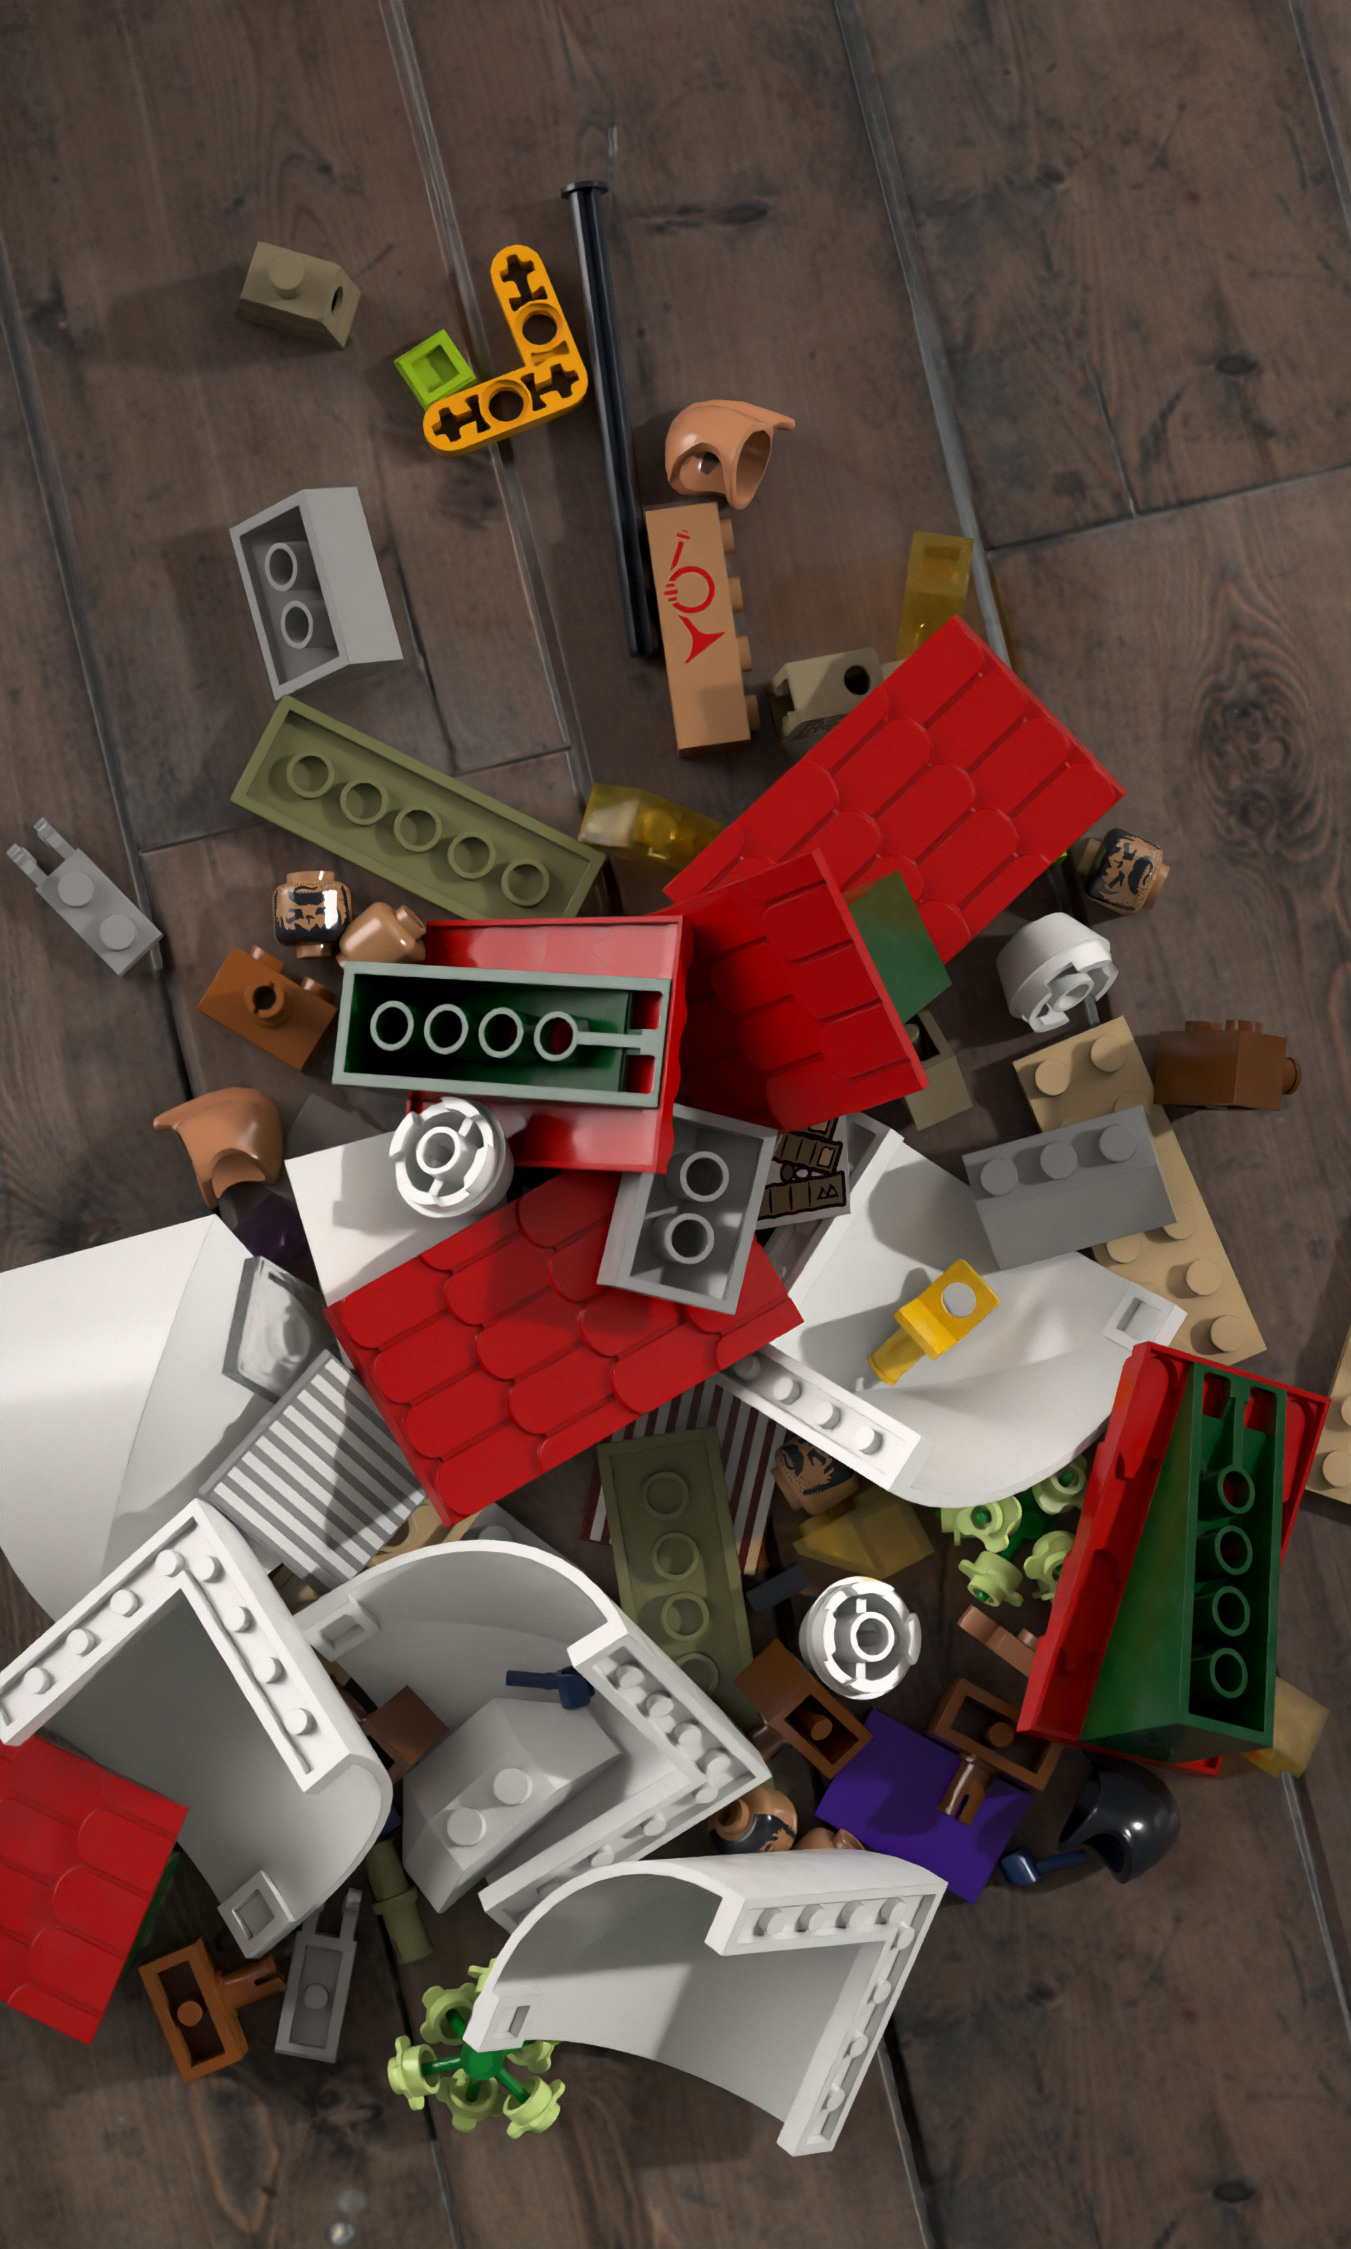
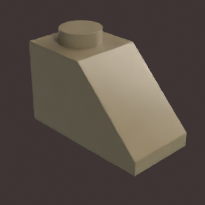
[900,1006,973,1131]

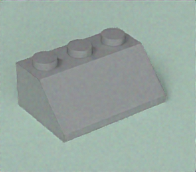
[229,487,404,701]
[596,1103,778,1315]
[962,1105,1177,1272]

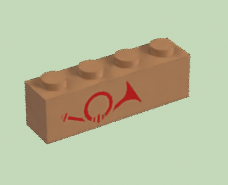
[645,501,761,758]

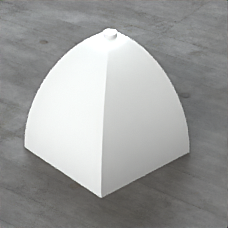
[707,1112,1188,1508]
[0,1214,361,1622]
[0,1498,393,1959]
[293,1539,773,1935]
[462,1848,948,2157]

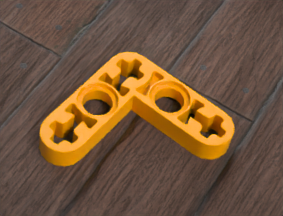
[423,245,589,458]

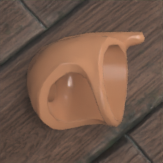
[665,400,795,511]
[153,1087,284,1211]

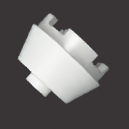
[996,912,1118,1032]
[389,1097,514,1218]
[799,1576,921,1700]

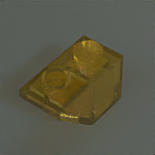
[894,530,974,661]
[577,783,725,874]
[791,1484,935,1580]
[1238,1676,1330,1779]

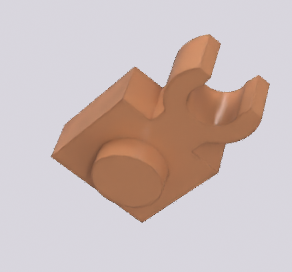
[957,1604,1039,1678]

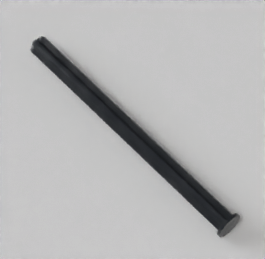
[560,180,661,658]

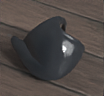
[1057,1749,1181,1884]

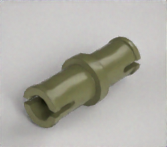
[361,1835,435,1965]

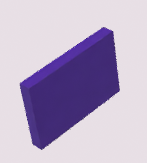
[813,1706,1033,1905]

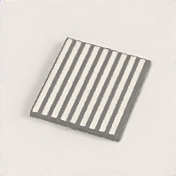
[198,1349,428,1596]

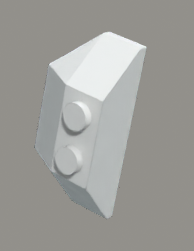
[402,1697,624,1914]

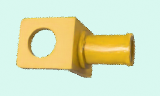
[867,1259,1000,1386]

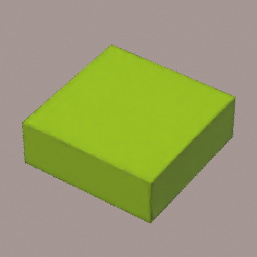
[394,329,477,412]

